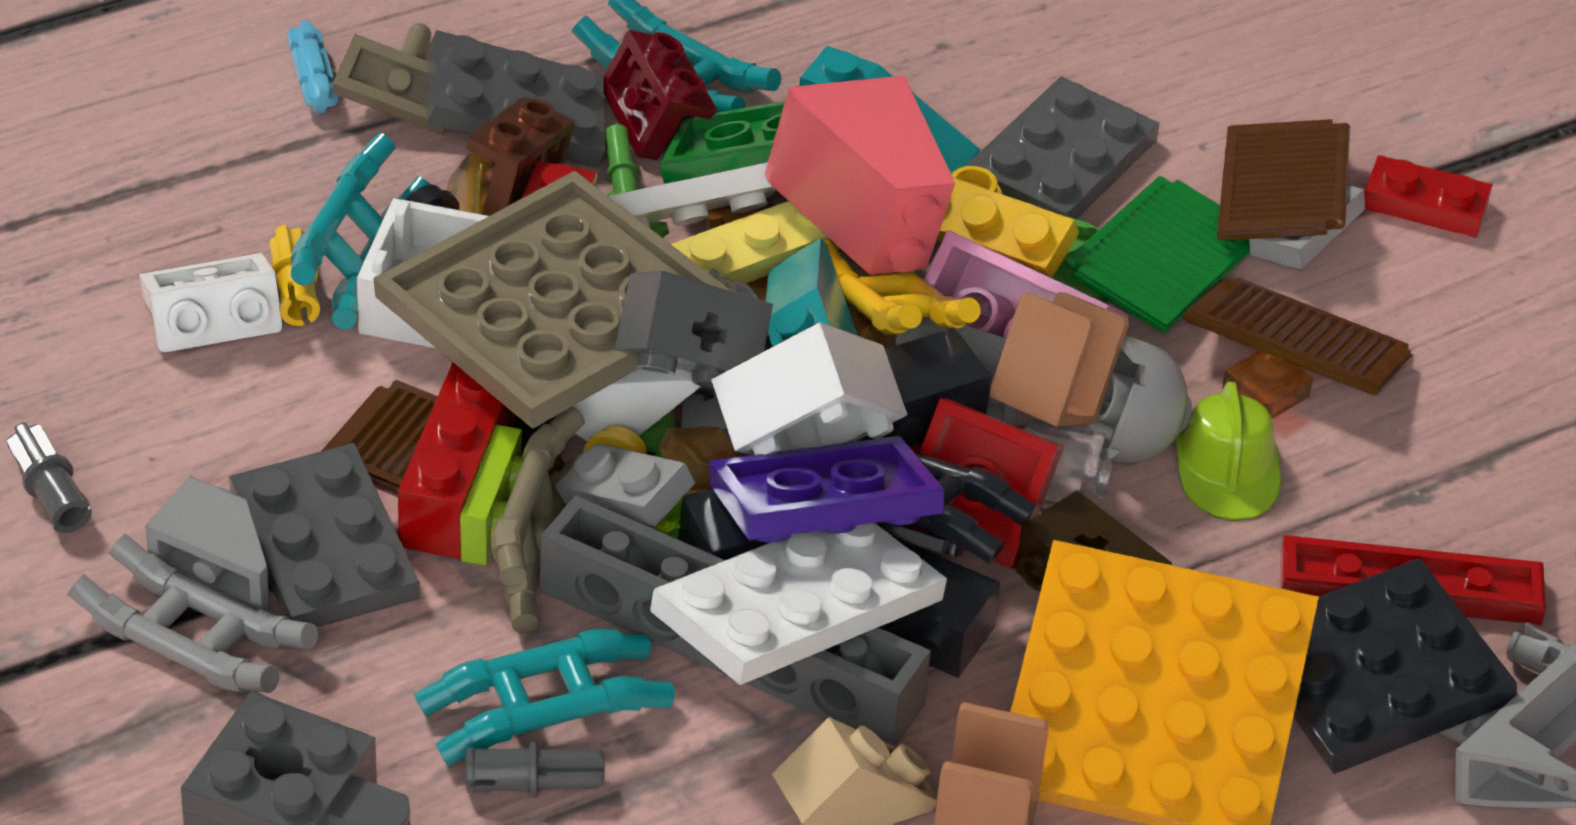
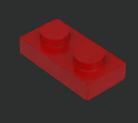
[1364,155,1493,238]

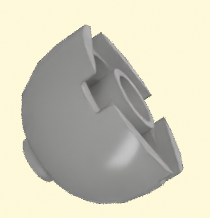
[1075,336,1192,465]

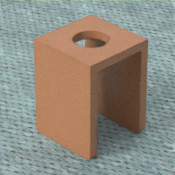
[989,292,1129,427]
[934,703,1049,825]

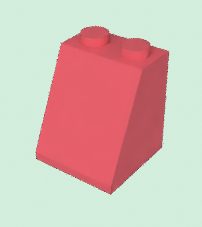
[765,76,955,275]

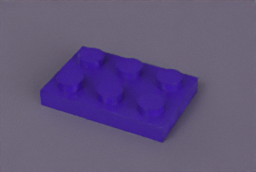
[710,436,944,543]

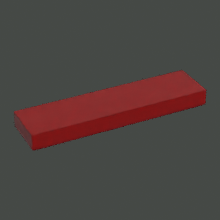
[1280,535,1546,625]

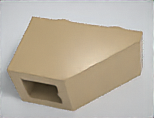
[772,717,937,825]

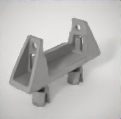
[1437,622,1576,808]

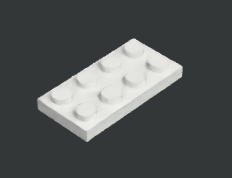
[650,523,947,685]

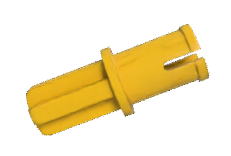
[269,224,320,327]

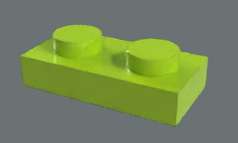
[460,425,524,566]

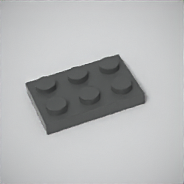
[427,30,605,168]
[966,76,1159,219]
[229,443,420,627]

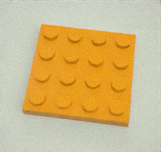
[1010,540,1319,825]

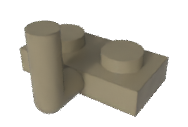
[332,23,445,135]

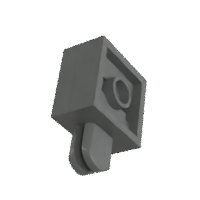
[181,691,410,825]

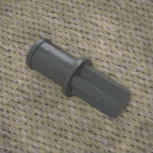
[7,422,92,533]
[466,742,605,797]

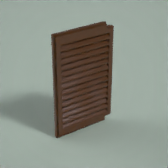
[1217,119,1350,241]
[1183,277,1414,396]
[321,380,565,494]

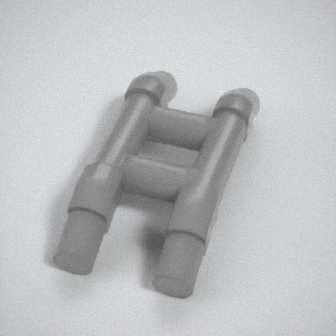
[67,534,318,693]

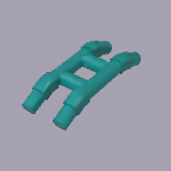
[571,0,782,112]
[291,133,431,330]
[414,628,675,766]

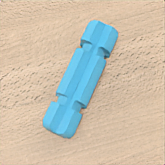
[287,20,339,114]

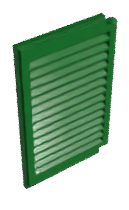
[1065,176,1250,335]

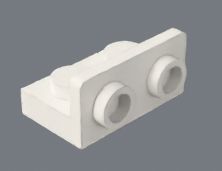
[139,253,282,353]

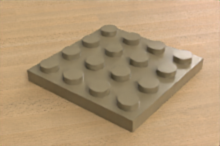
[373,171,731,429]

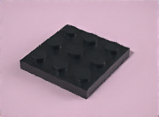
[1293,558,1517,774]

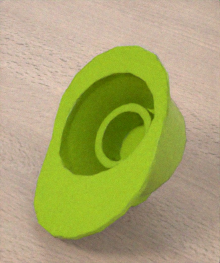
[1176,382,1281,521]

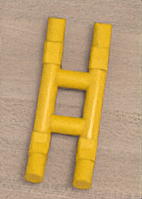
[823,239,981,335]

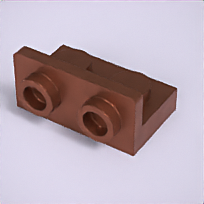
[466,97,576,216]

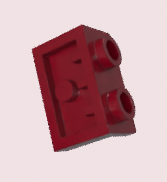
[603,30,717,160]

